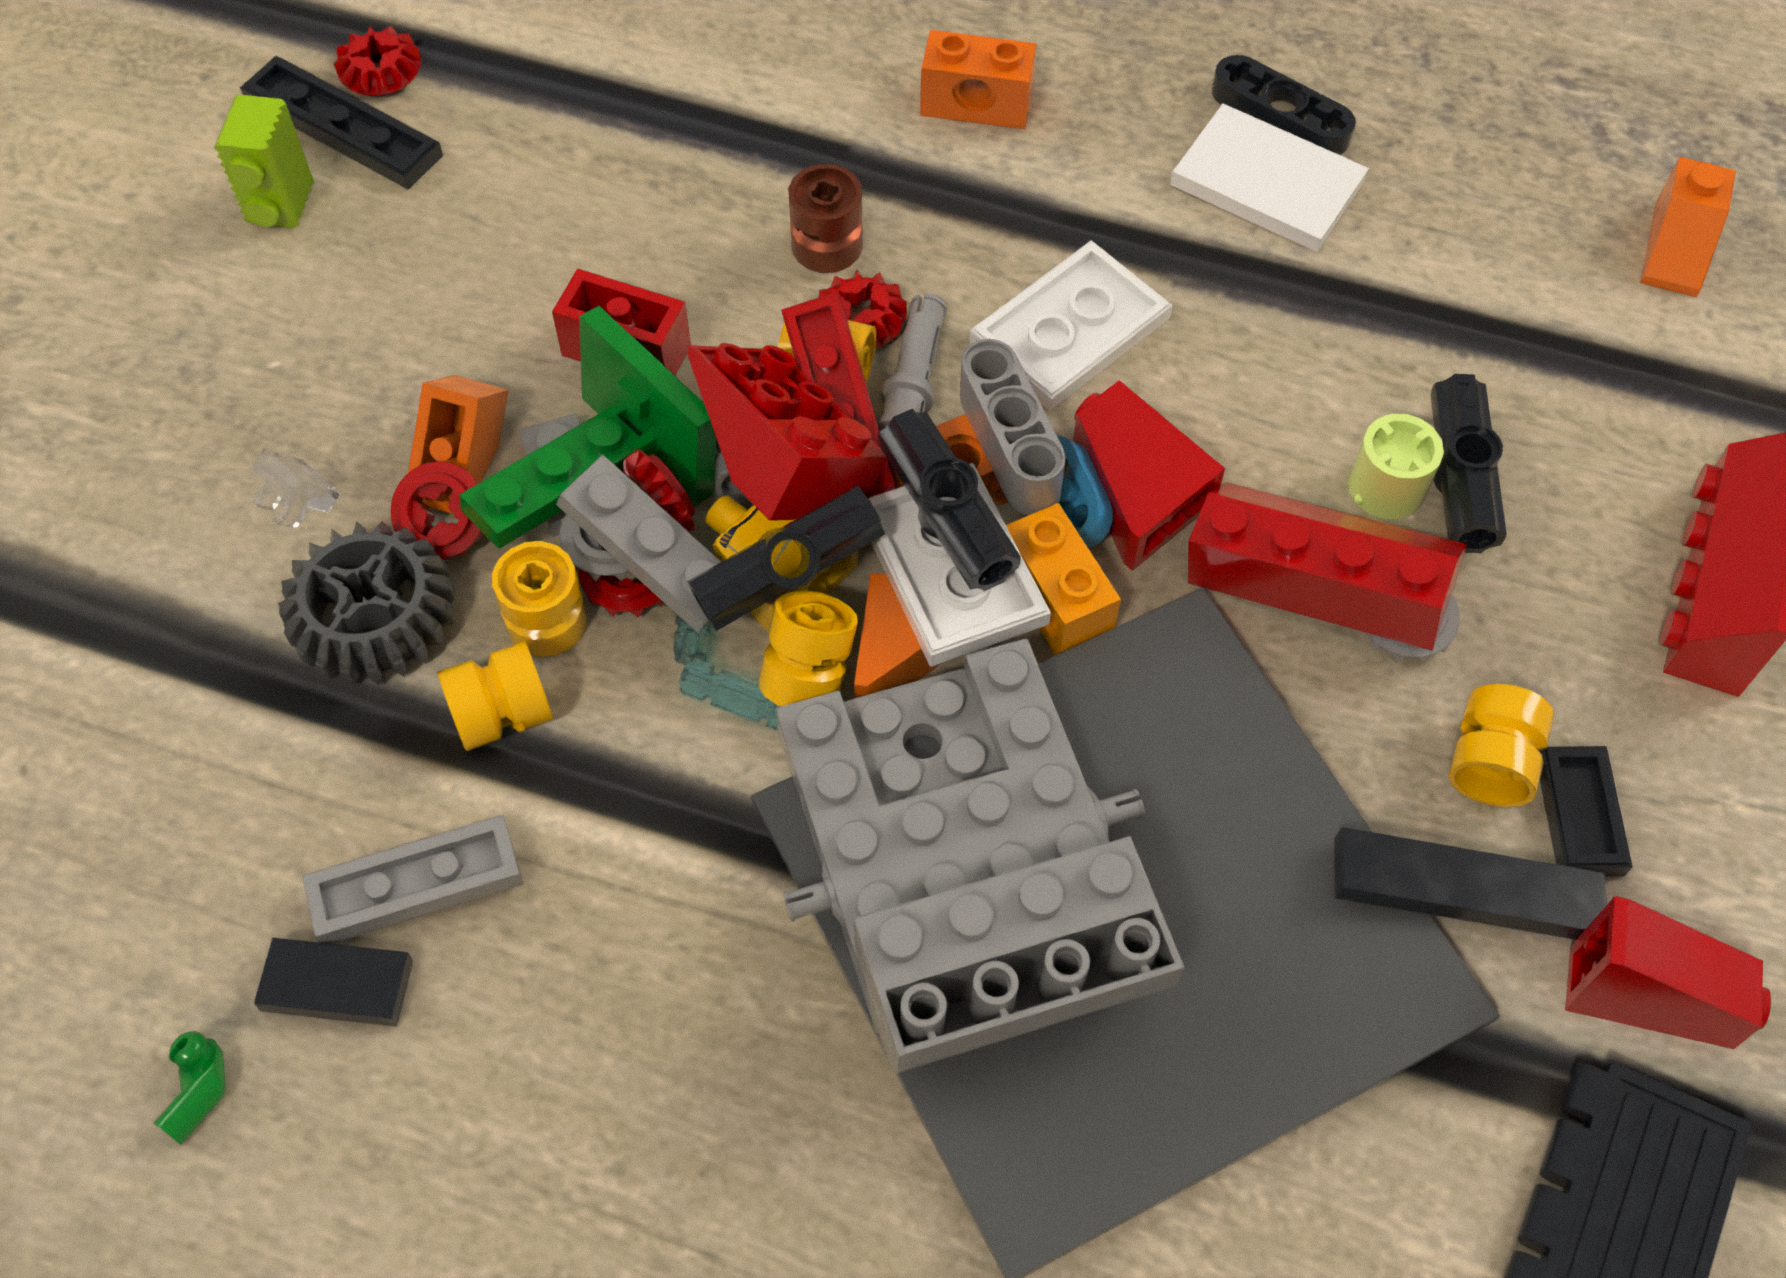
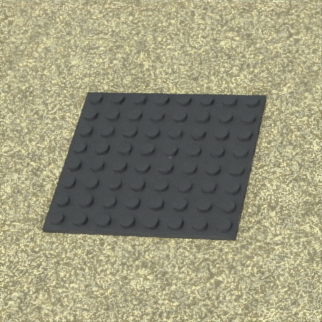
[751,587,1500,1278]

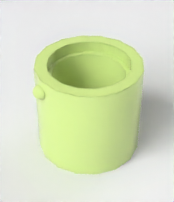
[1348,414,1444,519]

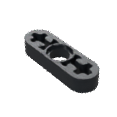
[1212,55,1356,155]

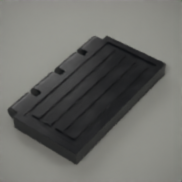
[1504,1060,1752,1278]

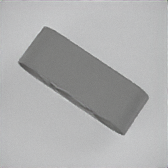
[960,339,1066,515]

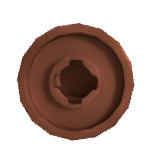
[788,164,863,273]

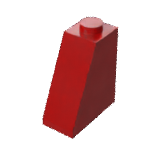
[1073,380,1225,571]
[1565,896,1771,1049]

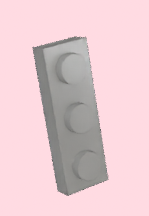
[556,455,721,633]
[302,815,523,944]

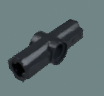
[1430,374,1507,553]
[878,408,1021,591]
[687,485,885,631]

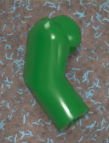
[153,1031,226,1145]

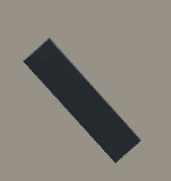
[240,55,443,190]
[1334,827,1607,940]

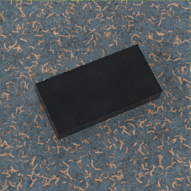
[1539,746,1633,876]
[254,937,413,1027]

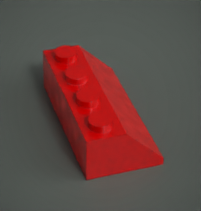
[1660,432,1786,697]
[1188,482,1467,651]

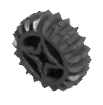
[278,521,455,686]

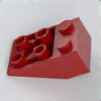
[687,343,887,521]

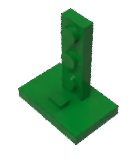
[459,306,716,549]

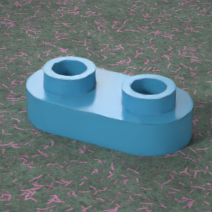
[1029,436,1113,548]

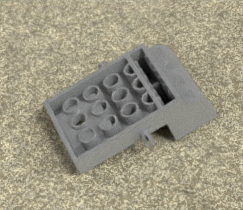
[776,638,1185,1074]

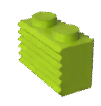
[213,94,315,228]

